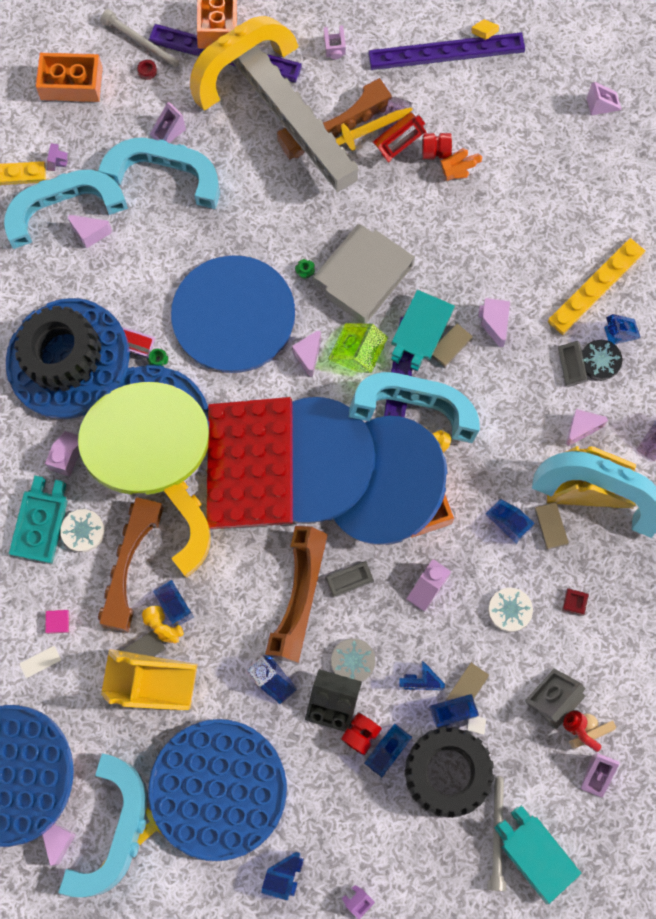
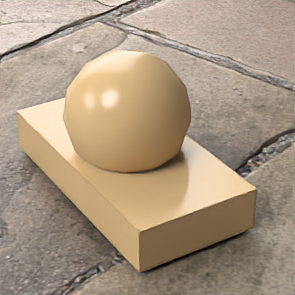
[569,713,617,749]

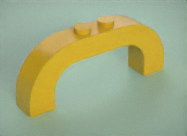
[190,16,299,111]
[164,481,211,578]

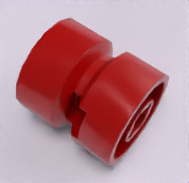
[422,133,452,160]
[340,712,382,756]

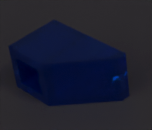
[261,852,304,901]

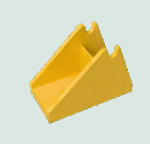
[547,446,636,509]
[101,649,198,710]

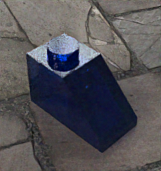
[485,499,535,544]
[153,580,194,627]
[246,655,298,704]
[364,723,413,778]

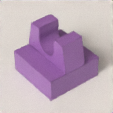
[47,143,68,171]
[342,885,375,919]

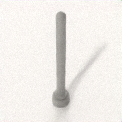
[100,9,179,67]
[487,776,506,891]

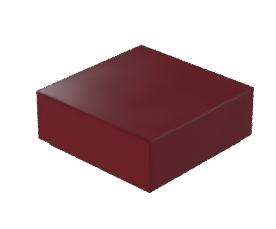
[562,588,589,616]

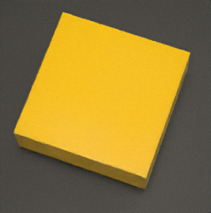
[471,19,499,40]

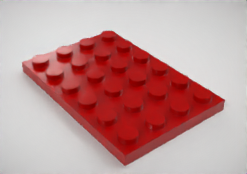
[207,397,293,529]

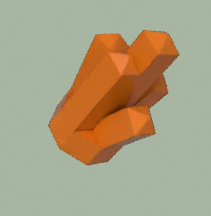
[440,148,483,181]

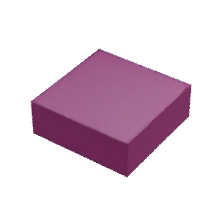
[45,610,69,634]

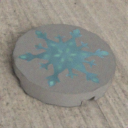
[331,639,375,682]

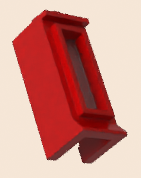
[373,112,427,163]

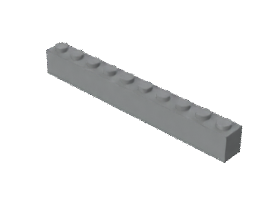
[232,44,359,193]

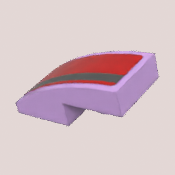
[122,327,155,358]

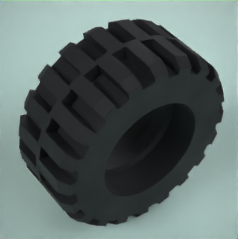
[14,306,101,391]
[404,726,494,818]

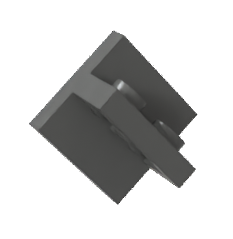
[525,668,586,730]

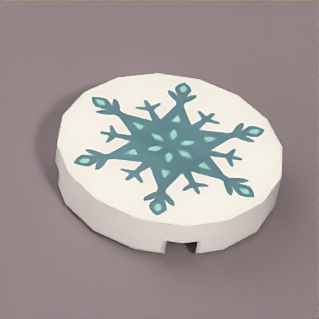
[61,509,105,553]
[488,588,533,633]

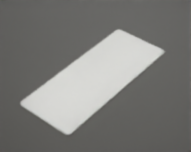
[20,646,61,678]
[468,715,486,734]

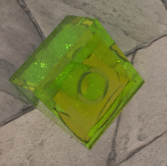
[328,323,388,373]

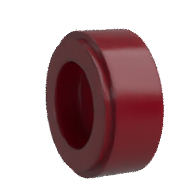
[137,59,157,80]

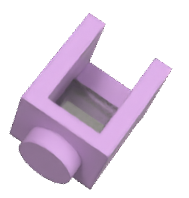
[324,26,346,59]

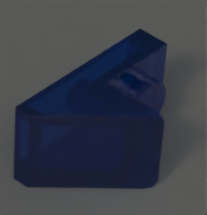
[604,314,641,344]
[399,661,445,691]
[429,694,479,728]

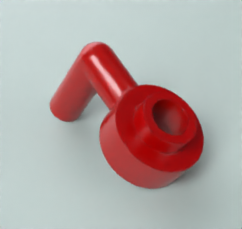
[563,710,602,752]

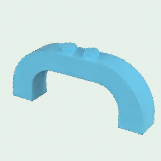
[98,138,220,209]
[4,170,128,249]
[349,372,480,443]
[532,451,656,538]
[59,753,147,897]

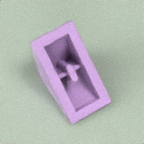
[586,82,621,116]
[150,102,186,143]
[68,215,112,248]
[292,331,321,377]
[566,409,608,446]
[581,753,620,798]
[43,823,76,866]

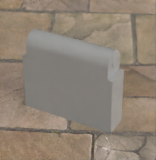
[312,224,415,325]

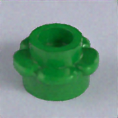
[295,259,315,279]
[148,348,169,366]

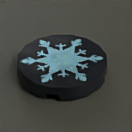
[582,339,623,381]

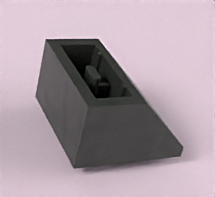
[305,669,362,732]

